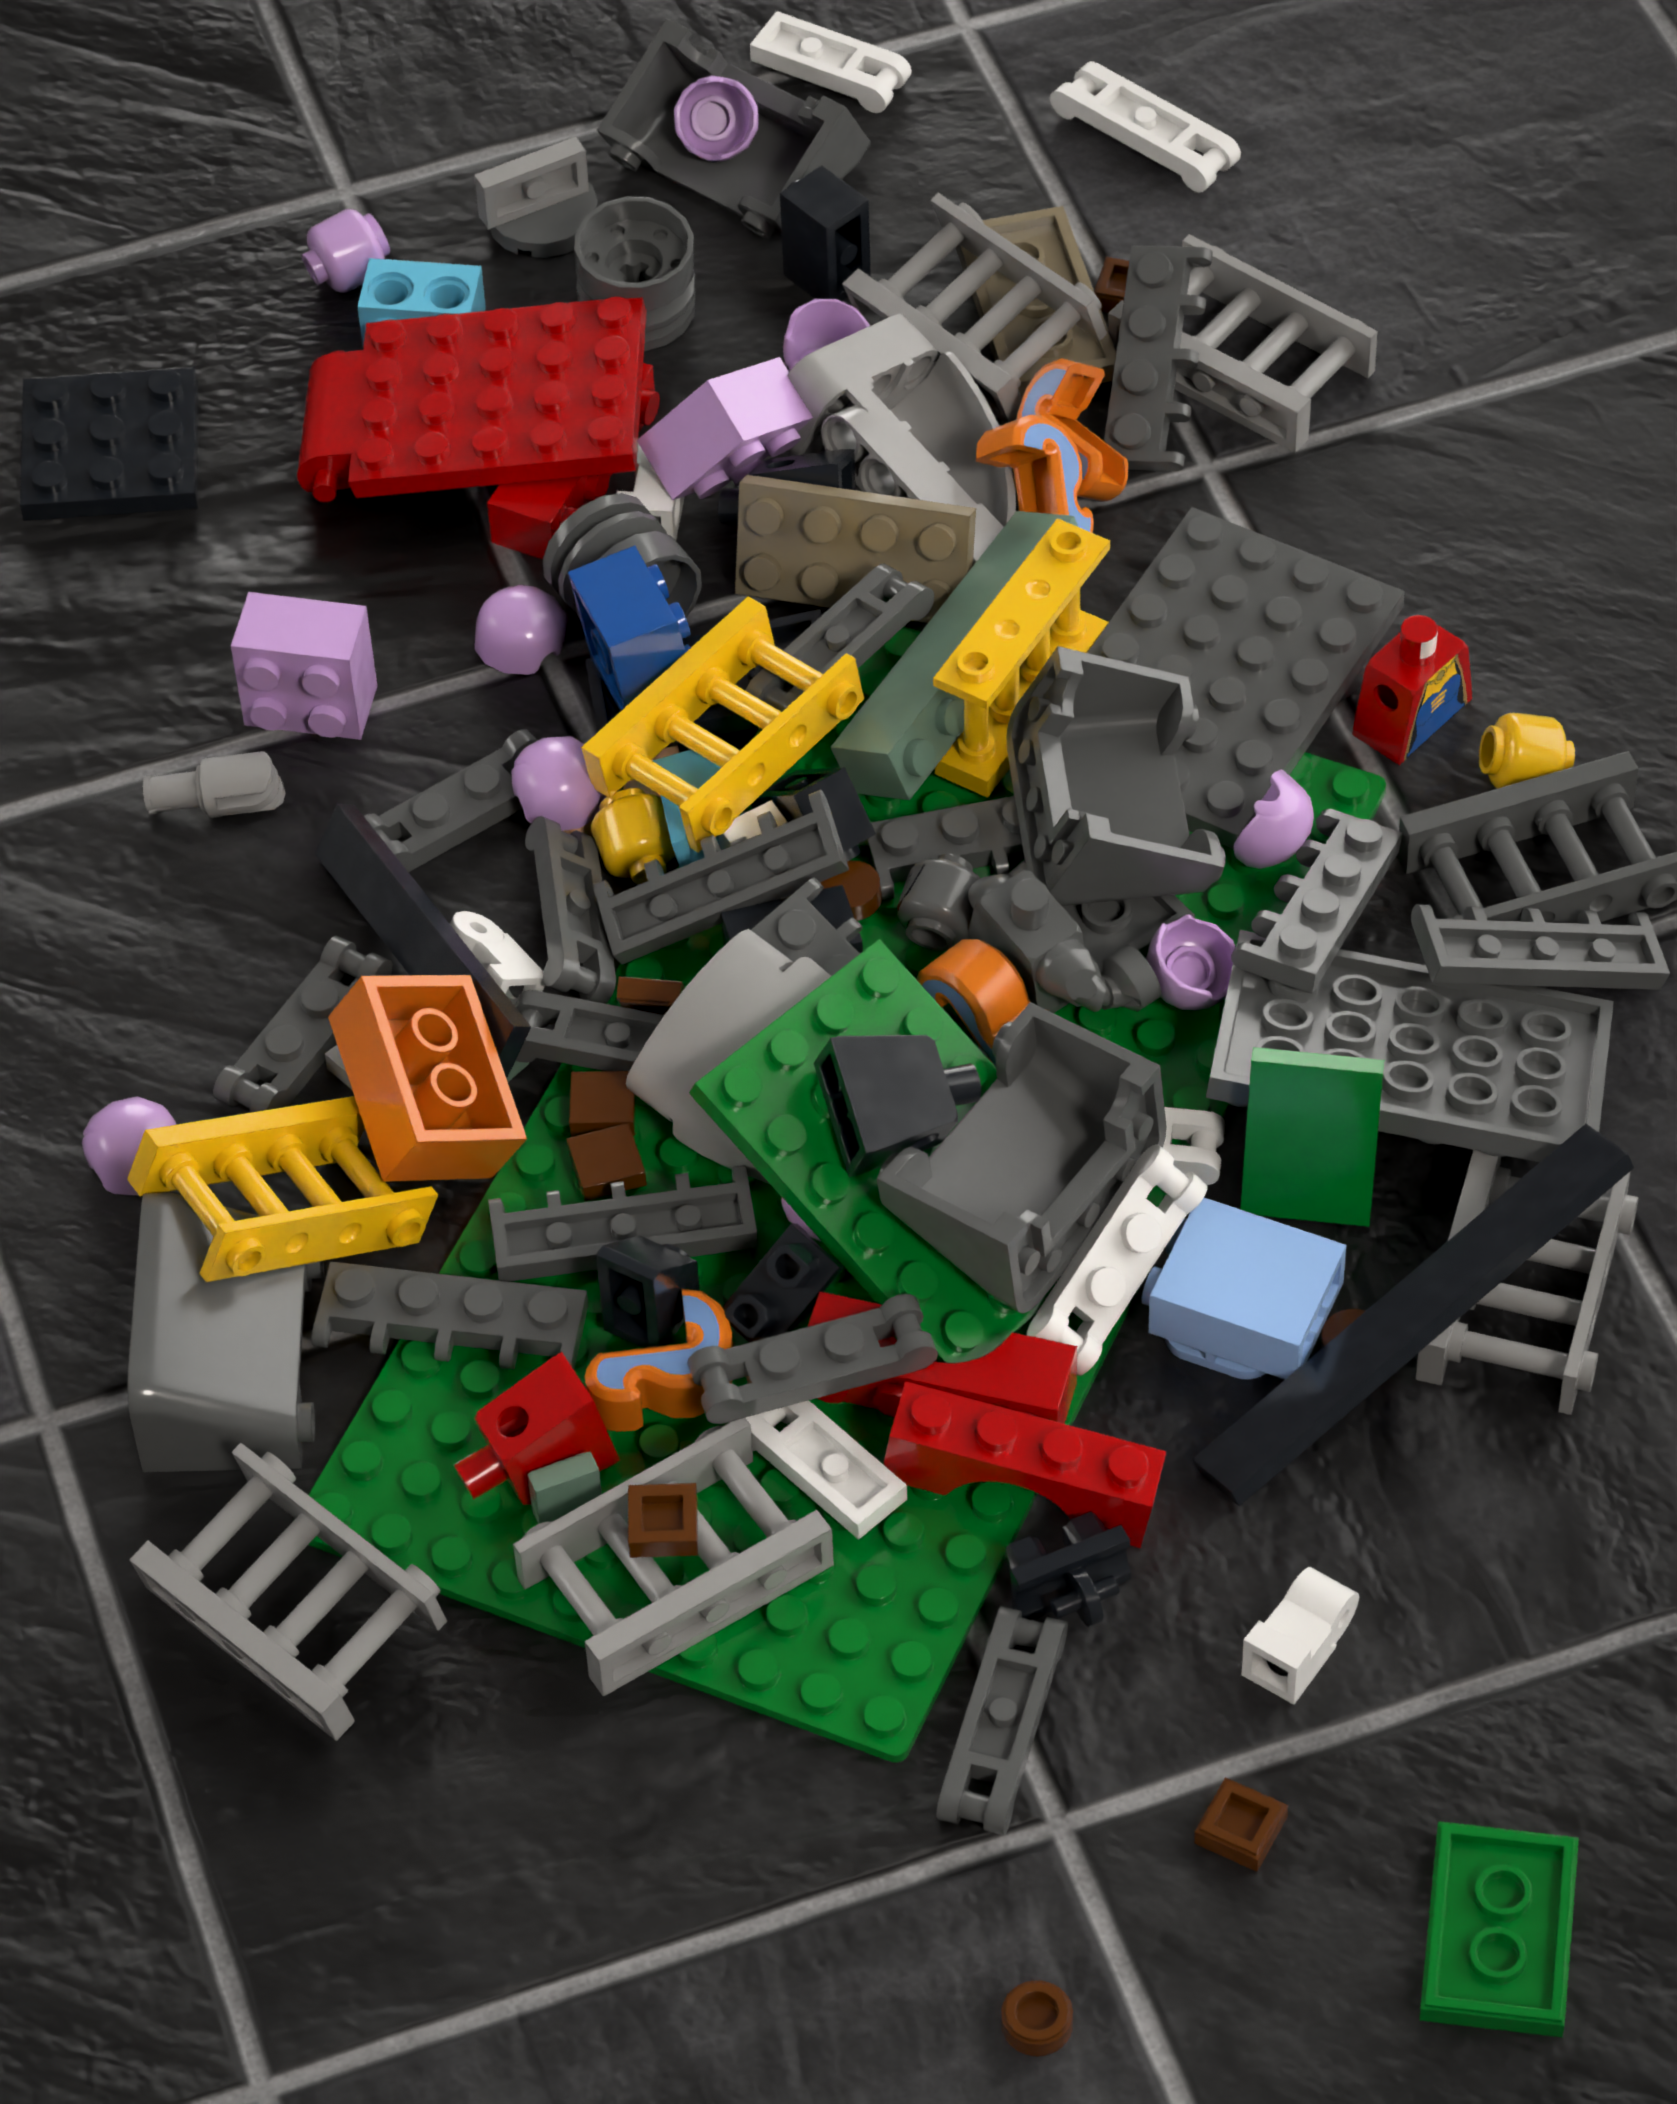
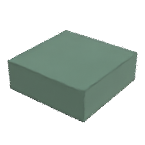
[527,1451,602,1524]

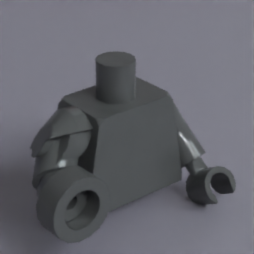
[968,860,1161,1013]

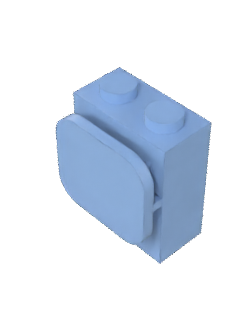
[1142,1198,1346,1380]

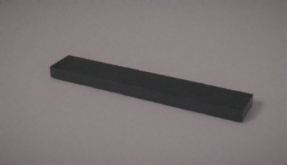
[315,804,531,1078]

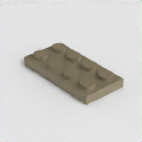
[956,206,1116,398]
[735,474,976,623]

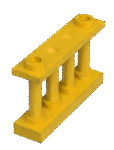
[933,518,1110,798]
[581,596,864,853]
[127,1096,438,1282]

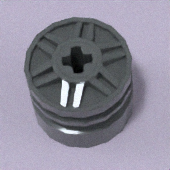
[574,197,696,351]
[542,493,702,619]

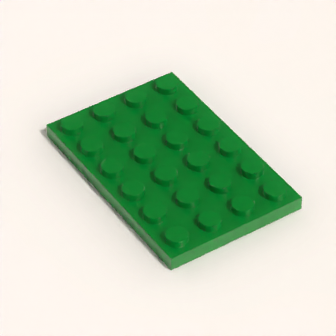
[689,939,1062,1363]

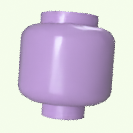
[302,209,390,293]

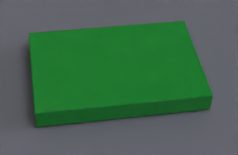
[1240,1047,1385,1227]
[1419,1821,1579,2037]

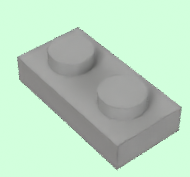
[474,136,589,229]

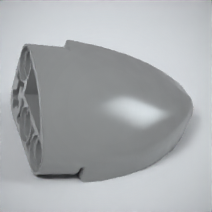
[787,314,1016,566]
[626,929,831,1184]

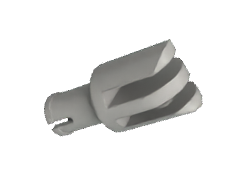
[143,751,286,818]

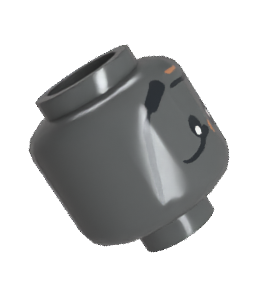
[897,854,981,951]

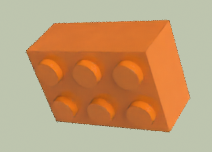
[328,975,527,1182]

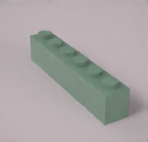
[830,511,1078,800]

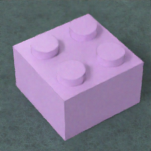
[637,357,813,500]
[231,592,377,740]

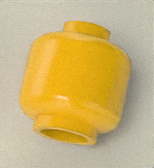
[1479,713,1575,789]
[591,788,676,884]

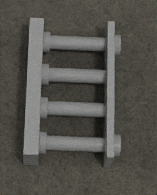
[843,193,1107,423]
[1108,234,1378,453]
[1416,1150,1639,1415]
[513,1418,834,1697]
[130,1443,447,1741]

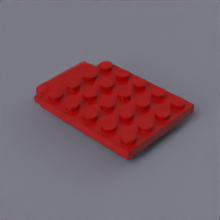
[297,297,647,502]

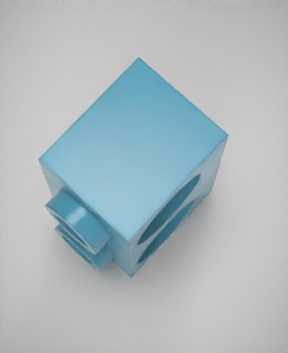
[357,258,486,346]

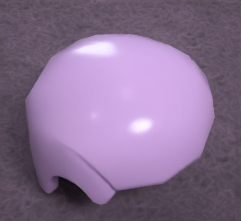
[674,76,758,161]
[783,299,870,371]
[475,585,568,675]
[511,736,606,831]
[1234,769,1314,868]
[1146,914,1235,1011]
[82,1096,177,1195]

